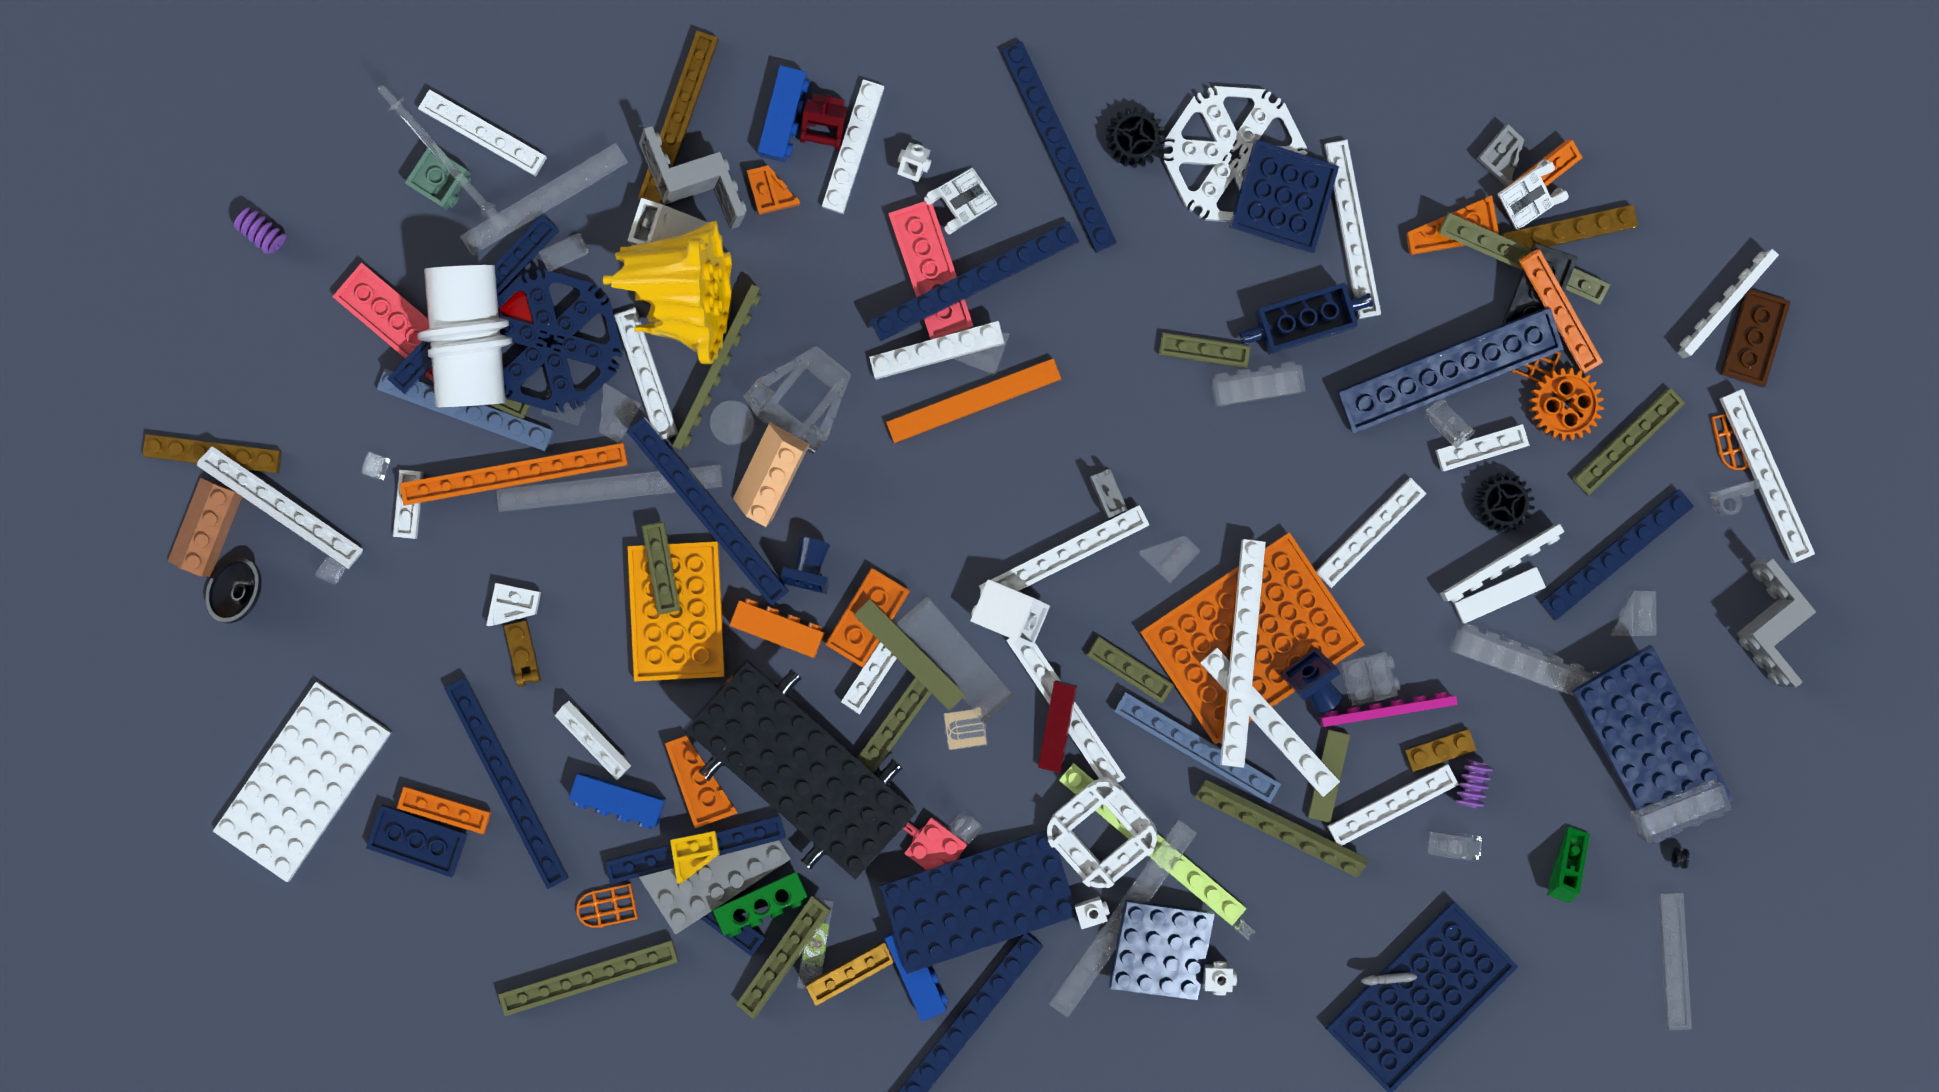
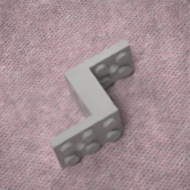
[639,126,747,229]
[1736,558,1816,688]

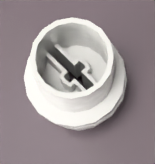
[418,265,512,407]

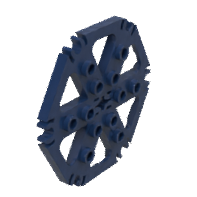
[497,269,623,413]

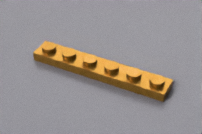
[1501,204,1639,248]
[143,434,282,474]

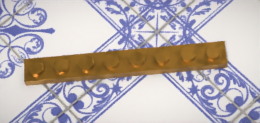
[638,30,719,204]

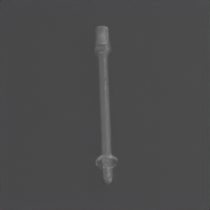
[378,85,509,232]

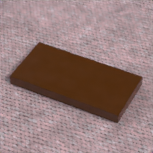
[1720,289,1791,388]

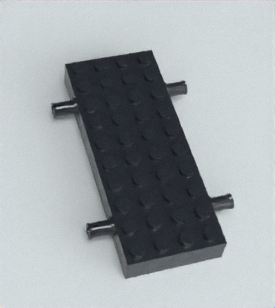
[685,659,917,880]

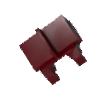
[800,94,847,150]

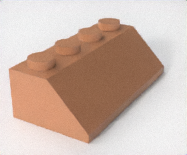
[168,477,242,577]

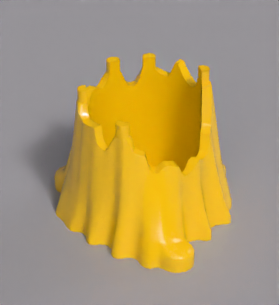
[603,221,732,364]

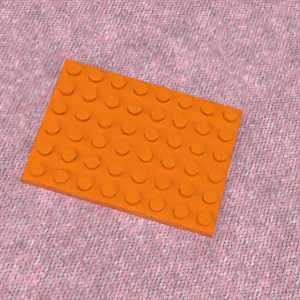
[1140,532,1365,745]

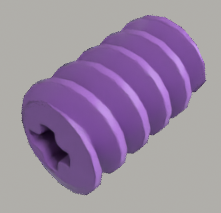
[234,207,287,254]
[1454,759,1493,808]

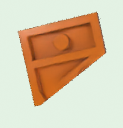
[746,165,800,215]

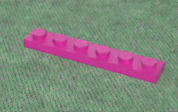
[1319,692,1458,727]

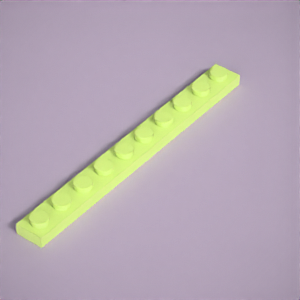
[1059,763,1246,926]

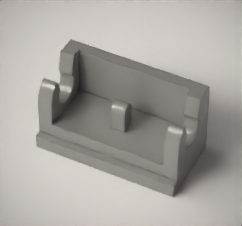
[1089,469,1128,519]

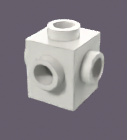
[897,143,932,182]
[1203,961,1237,995]

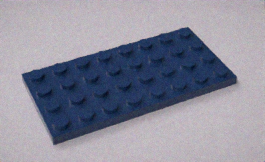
[1571,645,1734,845]
[879,830,1077,974]
[1325,901,1518,1092]

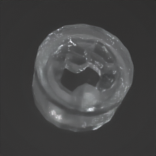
[1234,919,1256,941]

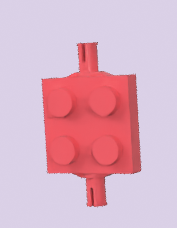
[903,817,968,870]

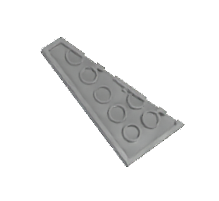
[639,840,791,935]

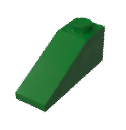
[1547,826,1590,903]

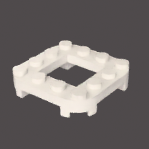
[1047,777,1157,888]

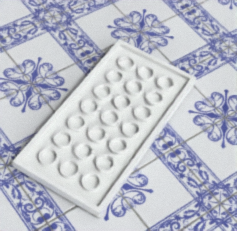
[213,682,392,882]

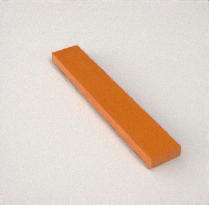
[1518,248,1603,374]

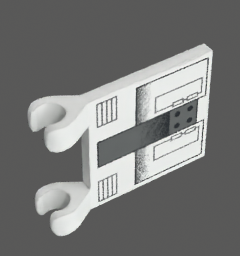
[1498,159,1569,230]
[924,168,997,235]

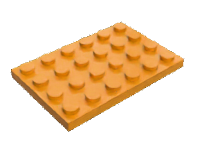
[627,542,725,681]

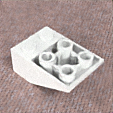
[627,198,708,245]

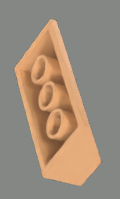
[733,423,810,527]

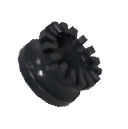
[1671,847,1690,869]

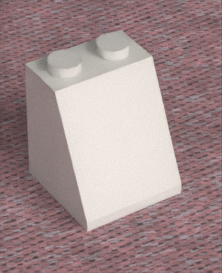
[970,579,1050,647]

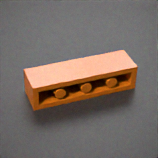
[729,598,825,658]

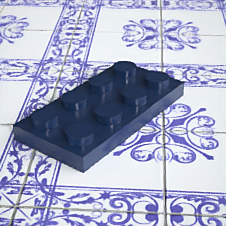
[366,805,468,877]

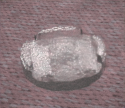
[710,400,755,445]

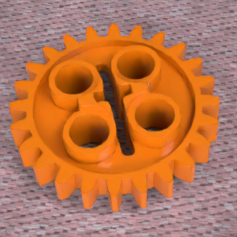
[1529,368,1604,441]

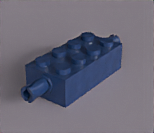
[1239,282,1373,355]

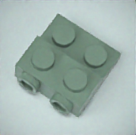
[405,146,471,211]

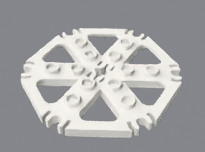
[1163,86,1307,222]

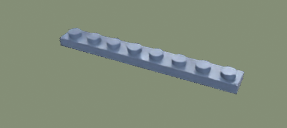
[377,368,554,452]
[1114,692,1281,803]

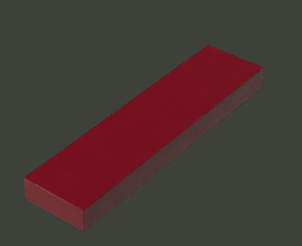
[1038,680,1078,773]

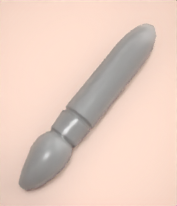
[1361,973,1417,986]

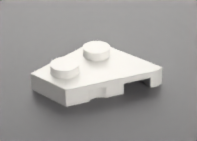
[486,583,541,626]

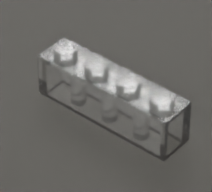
[1210,362,1306,408]
[1630,780,1732,843]

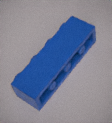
[758,65,810,163]
[569,772,666,829]
[885,932,949,1022]

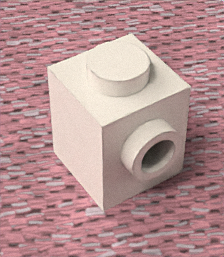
[1074,897,1110,929]

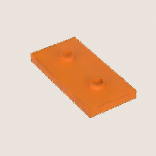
[825,568,910,668]

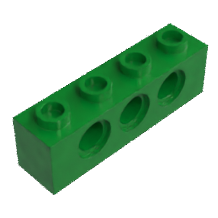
[713,872,807,938]

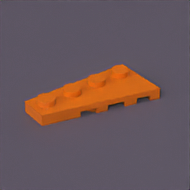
[1406,195,1499,255]
[665,736,738,829]

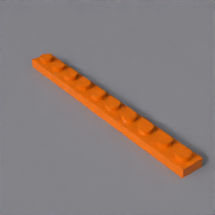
[399,443,628,506]

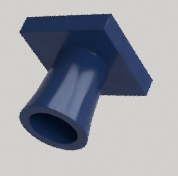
[781,537,830,594]
[1280,647,1341,713]

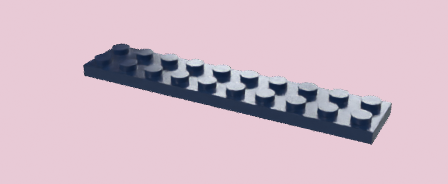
[1337,307,1564,434]

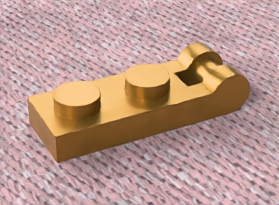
[504,621,541,687]

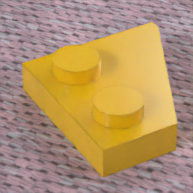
[670,831,720,884]

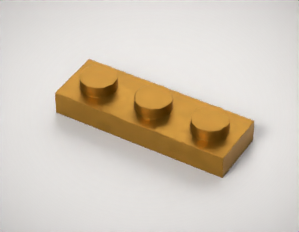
[1404,728,1476,772]

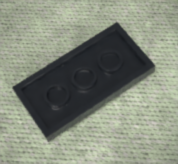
[1502,242,1578,325]

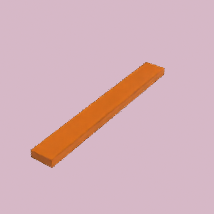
[886,358,1061,444]

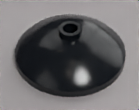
[205,557,262,624]

